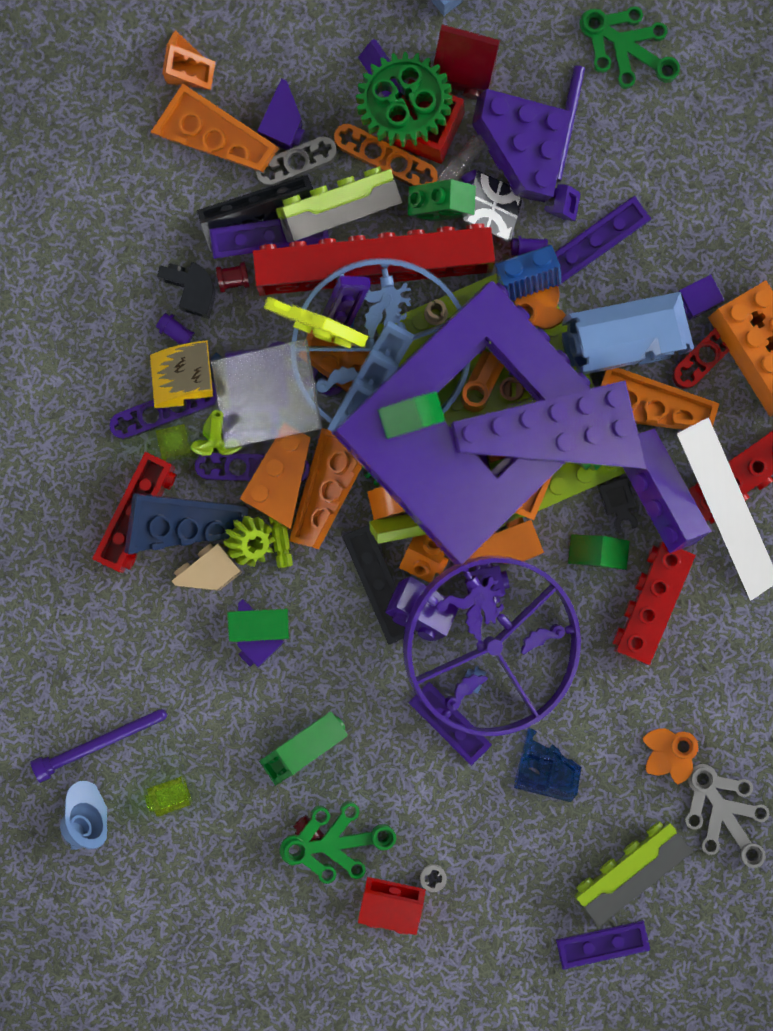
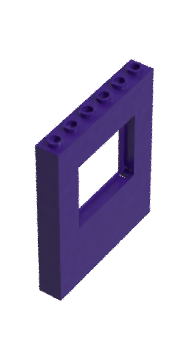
[331,280,591,565]

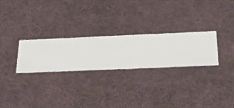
[677,417,773,601]

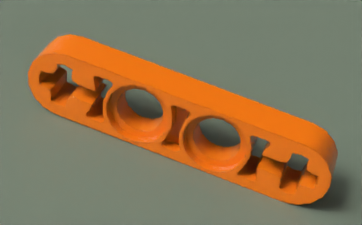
[334,124,438,186]

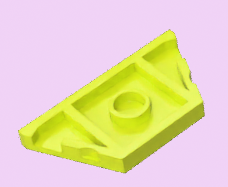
[264,297,368,349]

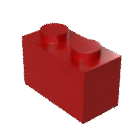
[358,877,426,936]

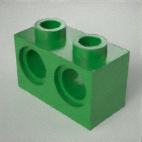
[408,179,476,222]

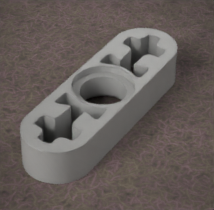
[256,136,337,187]

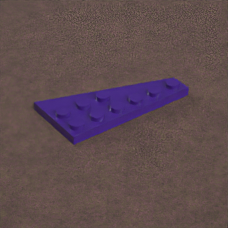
[450,380,647,469]

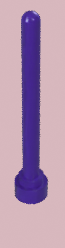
[30,709,167,783]

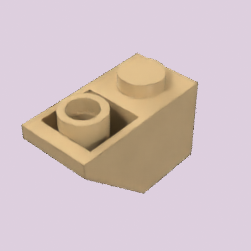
[172,543,242,591]

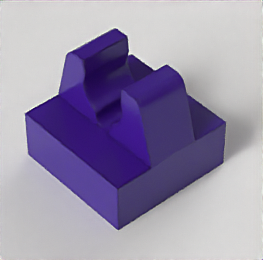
[544,184,581,221]

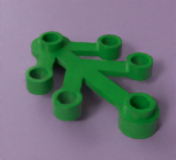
[579,6,680,89]
[279,801,396,884]

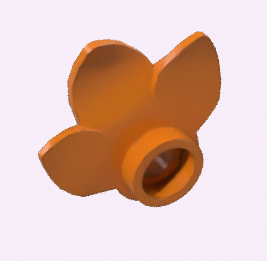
[514,286,566,329]
[643,728,698,785]

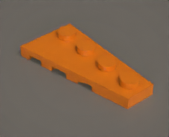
[289,428,362,549]

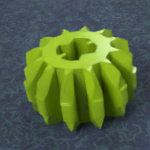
[223,516,276,567]

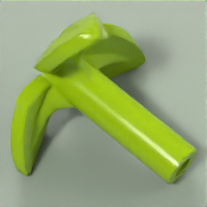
[190,410,242,456]

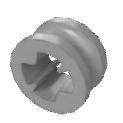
[420,864,447,892]

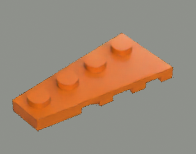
[151,84,279,173]
[600,368,720,430]

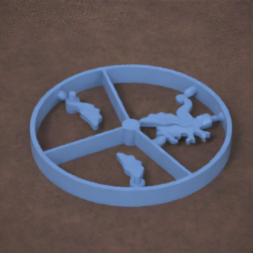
[292,258,471,422]

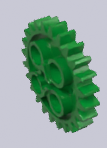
[356,52,453,147]

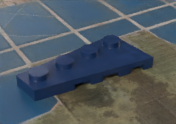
[124,493,249,554]

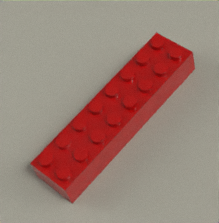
[253,223,495,296]

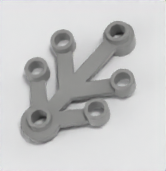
[684,764,770,868]

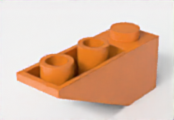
[467,517,544,565]

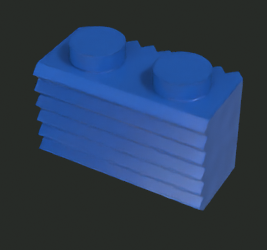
[495,245,561,301]

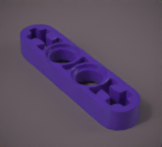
[109,383,219,440]
[195,453,310,482]

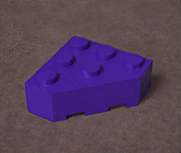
[472,89,571,202]

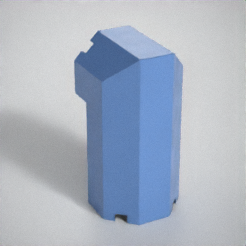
[562,292,694,375]

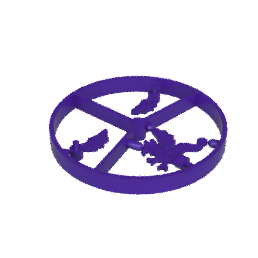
[403,556,581,736]

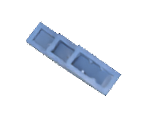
[328,320,415,431]

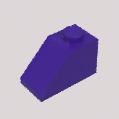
[257,78,305,150]
[237,599,285,667]

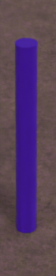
[557,65,585,181]

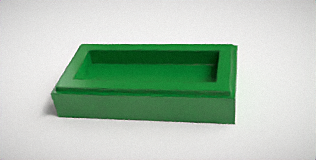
[227,609,289,642]

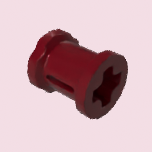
[216,261,250,293]

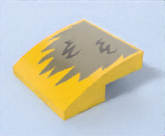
[150,340,213,408]

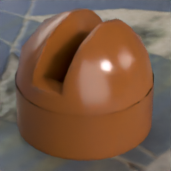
[500,377,525,402]

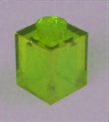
[155,424,194,462]
[145,775,193,817]

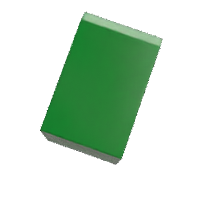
[378,391,445,439]
[568,534,630,570]

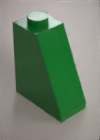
[259,711,348,786]

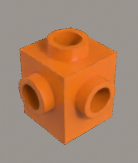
[399,535,449,583]

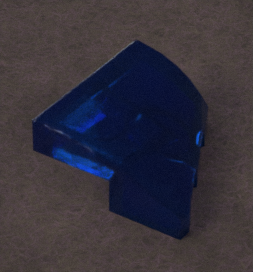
[514,728,581,802]

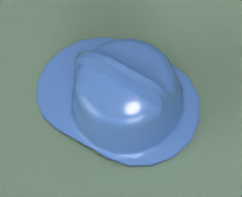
[60,781,107,850]

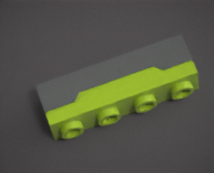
[276,166,402,243]
[574,821,693,927]

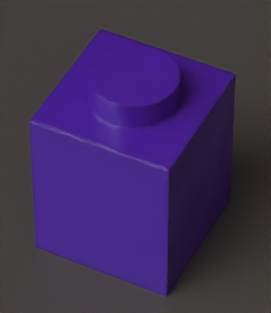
[678,275,725,320]

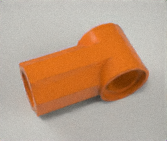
[461,351,504,412]

